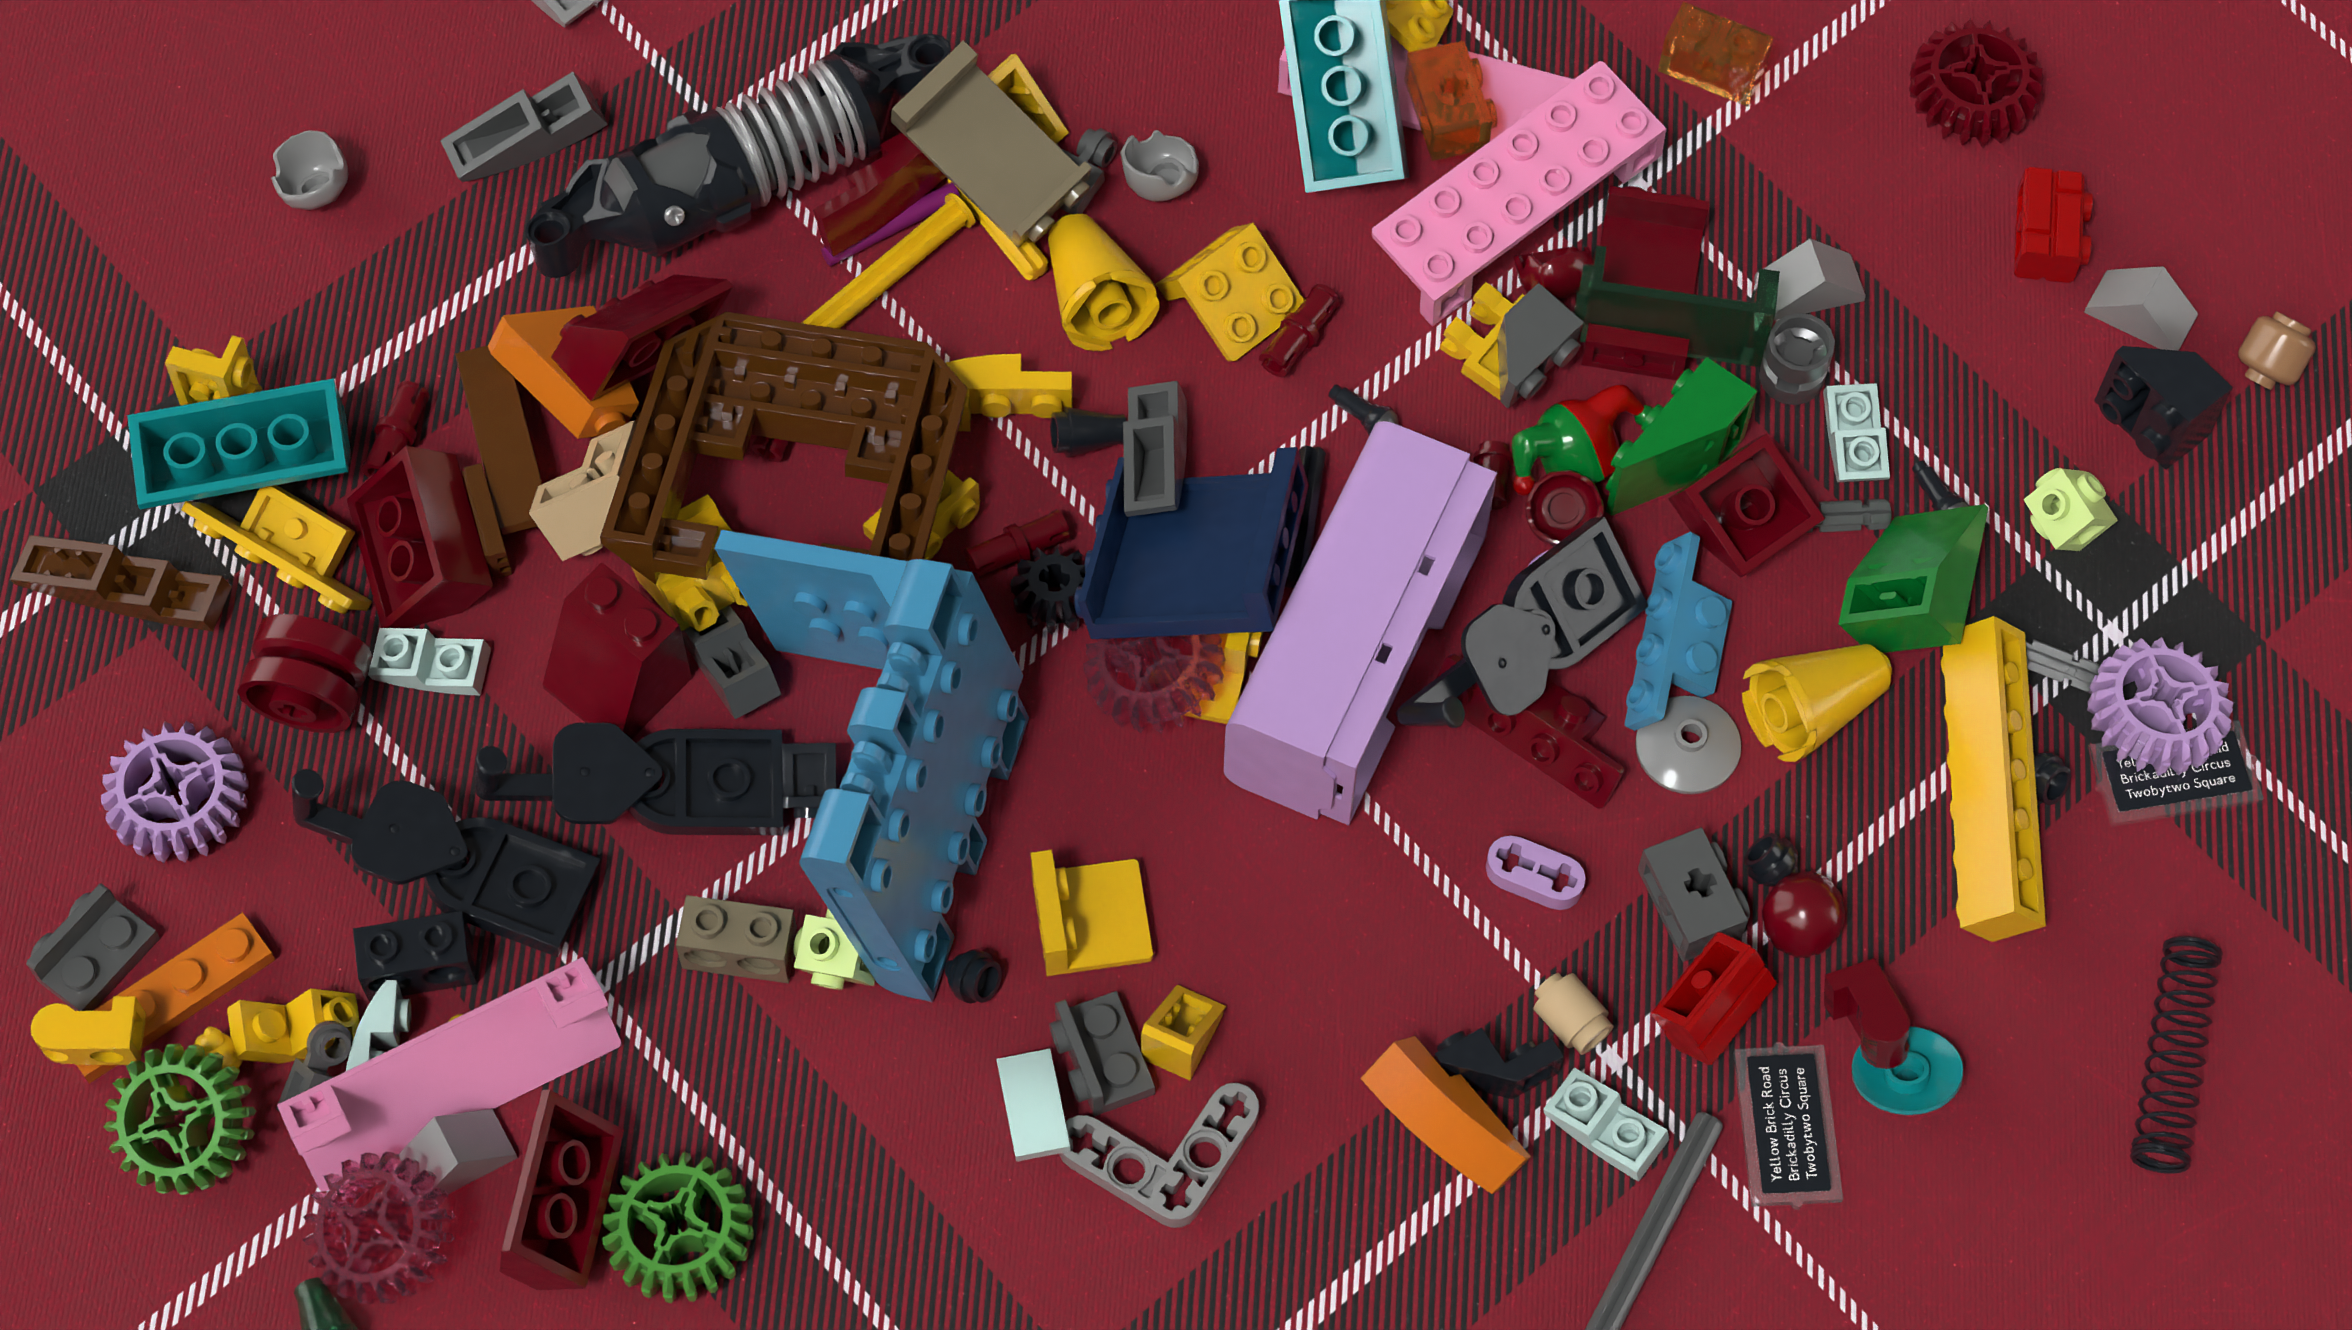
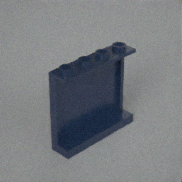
[1075,447,1309,639]

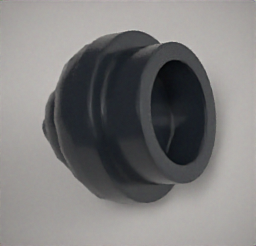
[2034,752,2071,805]
[1744,833,1798,887]
[945,949,1002,1004]

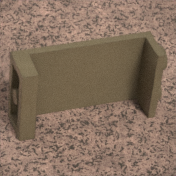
[891,40,1092,248]

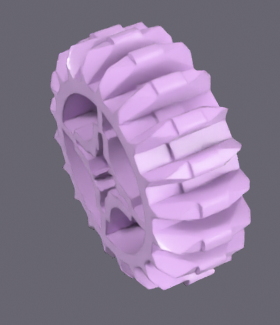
[2087,637,2234,776]
[101,720,249,863]

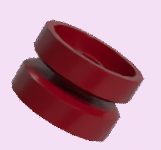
[237,614,373,733]

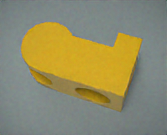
[31,996,146,1065]

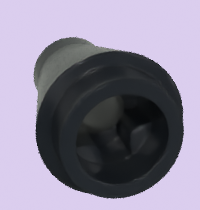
[1050,407,1126,458]

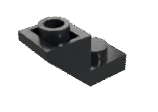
[1434,1028,1563,1100]

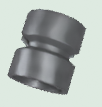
[1759,313,1835,405]

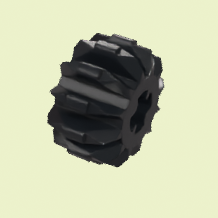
[1010,543,1086,636]

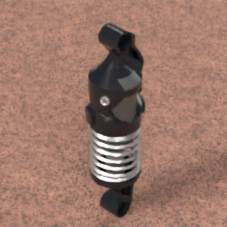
[525,34,952,278]

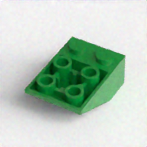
[1605,357,1757,516]
[1838,504,1988,653]

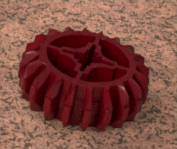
[1909,18,2043,147]

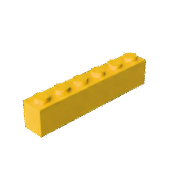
[1941,616,2046,942]

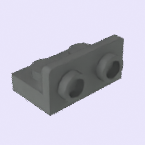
[26,883,160,1011]
[1049,991,1155,1116]

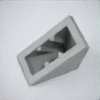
[1754,238,1866,321]
[2084,266,2198,351]
[392,1109,518,1210]

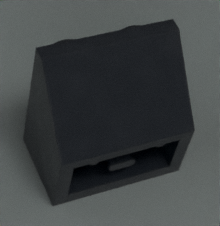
[2094,346,2233,470]

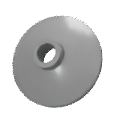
[1635,696,1741,794]

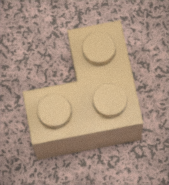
[529,421,637,561]

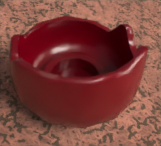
[1514,246,1594,300]
[1525,470,1604,547]
[1762,871,1845,958]

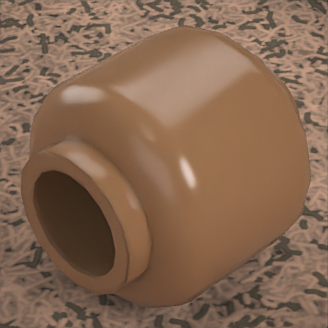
[2238,311,2316,390]

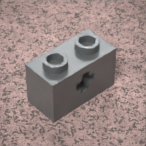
[1638,827,1750,962]

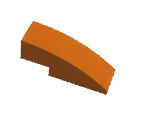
[1360,1036,1531,1194]

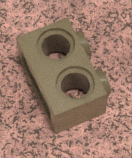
[676,895,798,983]

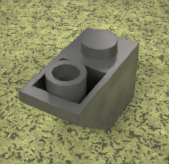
[1497,283,1584,408]

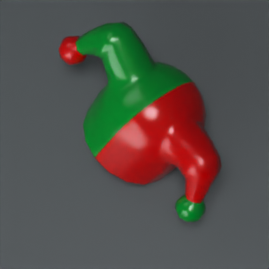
[1511,384,1653,496]

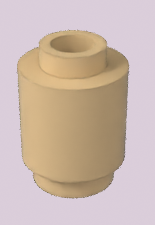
[1533,973,1613,1055]

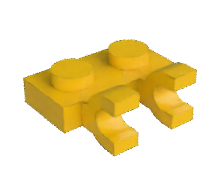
[1439,282,1525,401]

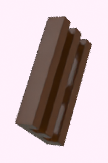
[462,463,512,579]

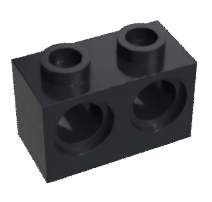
[353,911,477,1002]

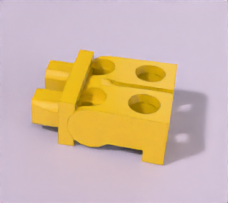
[632,494,748,632]

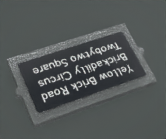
[2088,720,2264,827]
[1733,1042,1843,1210]

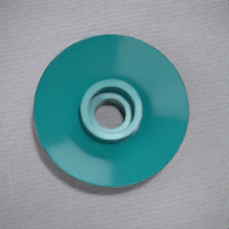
[1852,1026,1963,1115]

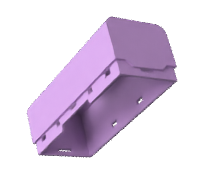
[1224,421,1497,825]

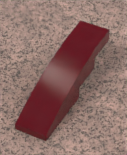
[813,133,946,257]

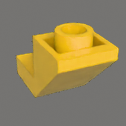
[227,988,360,1064]

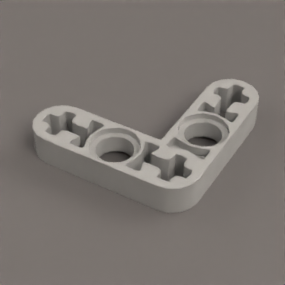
[1059,1083,1259,1228]

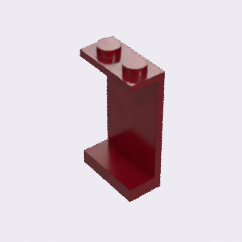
[1581,186,1710,381]

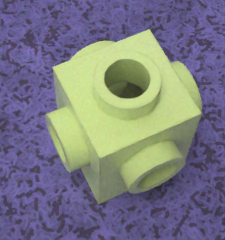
[2023,468,2118,551]
[793,909,875,990]

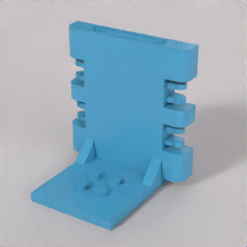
[714,530,1029,1002]

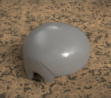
[271,130,348,210]
[1120,130,1199,202]

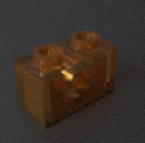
[1658,2,1774,107]
[1404,41,1497,161]

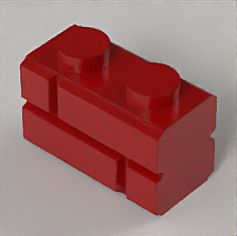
[2014,167,2093,283]
[1651,932,1777,1065]

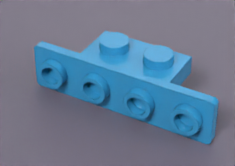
[1625,532,1732,731]

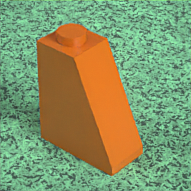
[488,306,639,439]

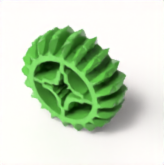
[103,1044,257,1195]
[602,1151,754,1303]

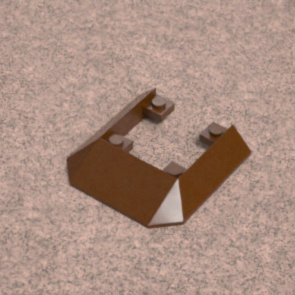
[600,312,968,585]

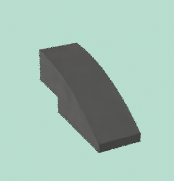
[440,71,608,182]
[1123,381,1187,517]
[666,605,781,719]

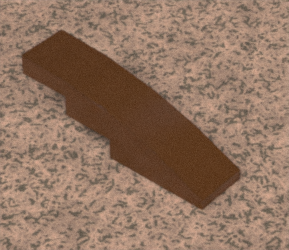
[455,345,542,535]
[10,535,232,632]

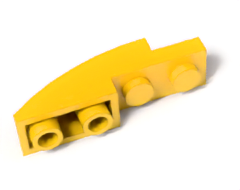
[946,353,1073,431]

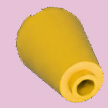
[1048,214,1159,351]
[1742,644,1892,762]

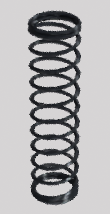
[2129,936,2223,1174]

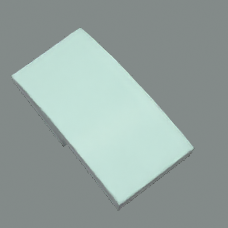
[1823,383,1890,482]
[368,628,491,696]
[346,980,411,1071]
[996,1049,1071,1162]
[1543,1068,1669,1182]

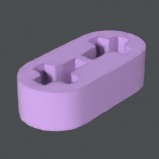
[1485,835,1586,910]

